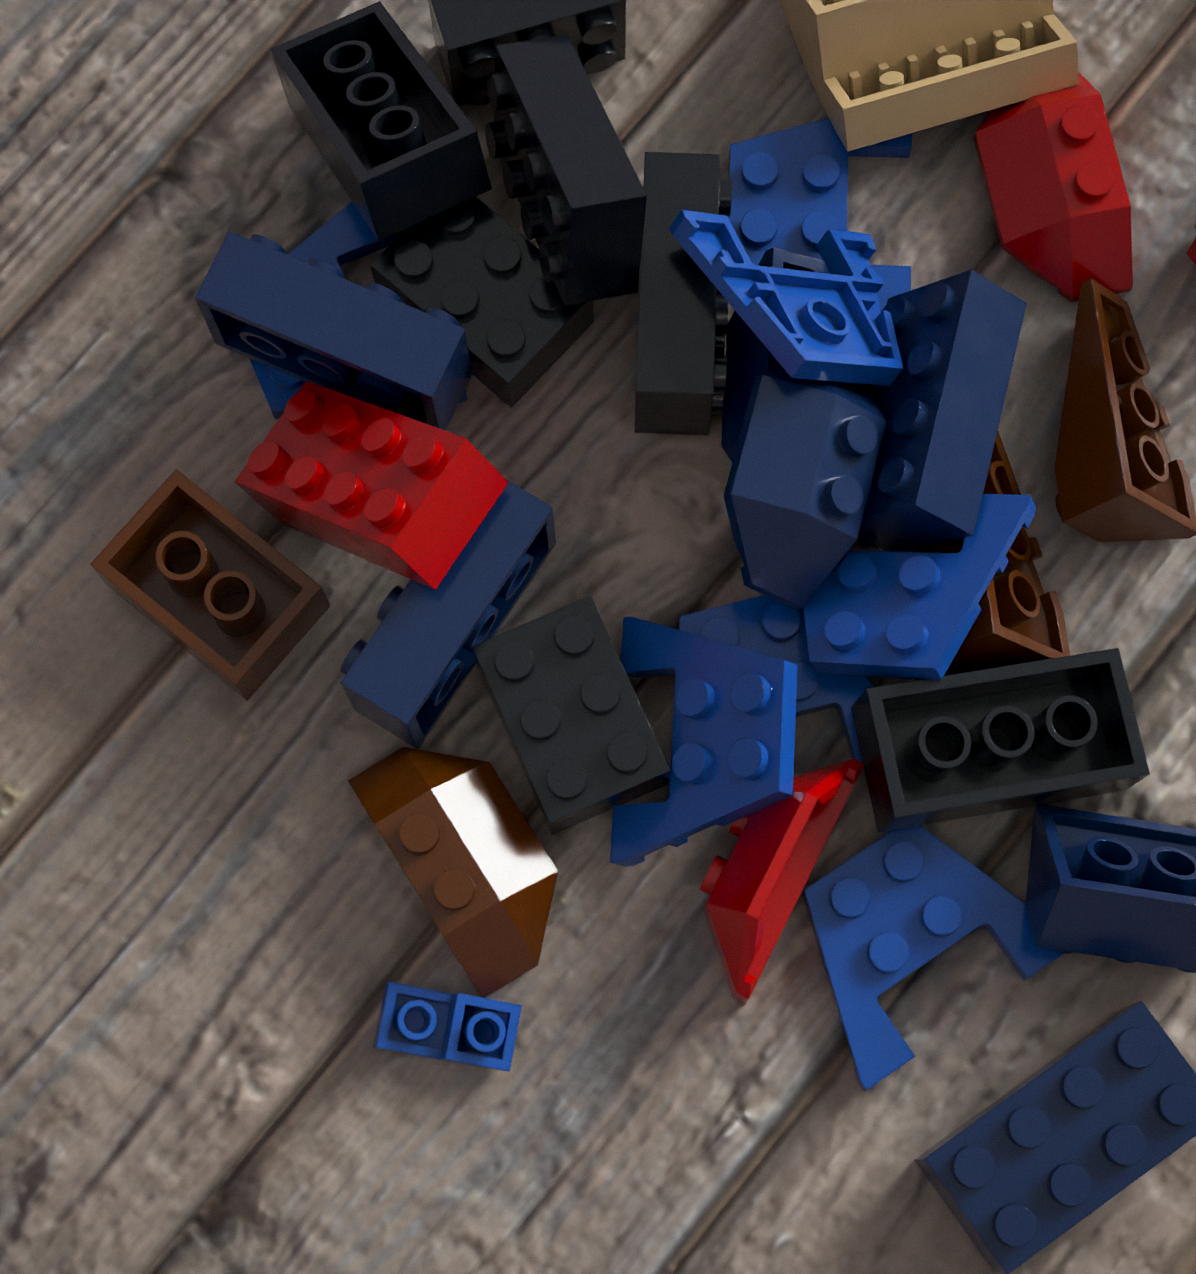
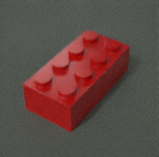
[234,381,509,590]

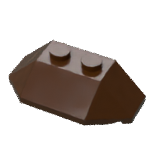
[348,747,558,998]

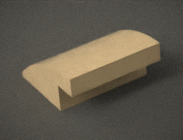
[780,0,1079,152]

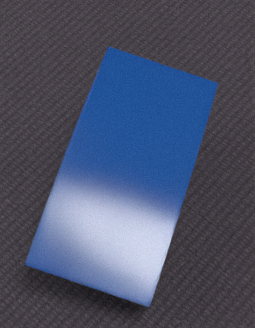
[373,981,522,1071]

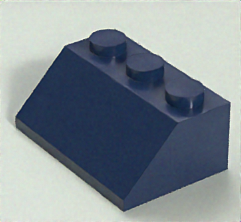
[1025,803,1196,973]

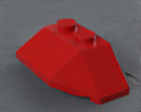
[973,72,1133,302]
[699,758,865,1005]

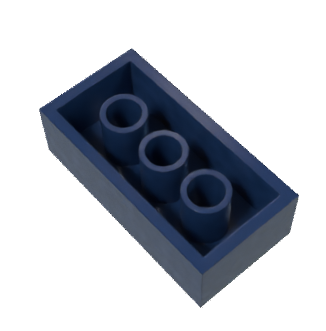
[195,231,472,430]
[858,269,1027,552]
[340,479,556,750]
[915,1001,1196,1274]

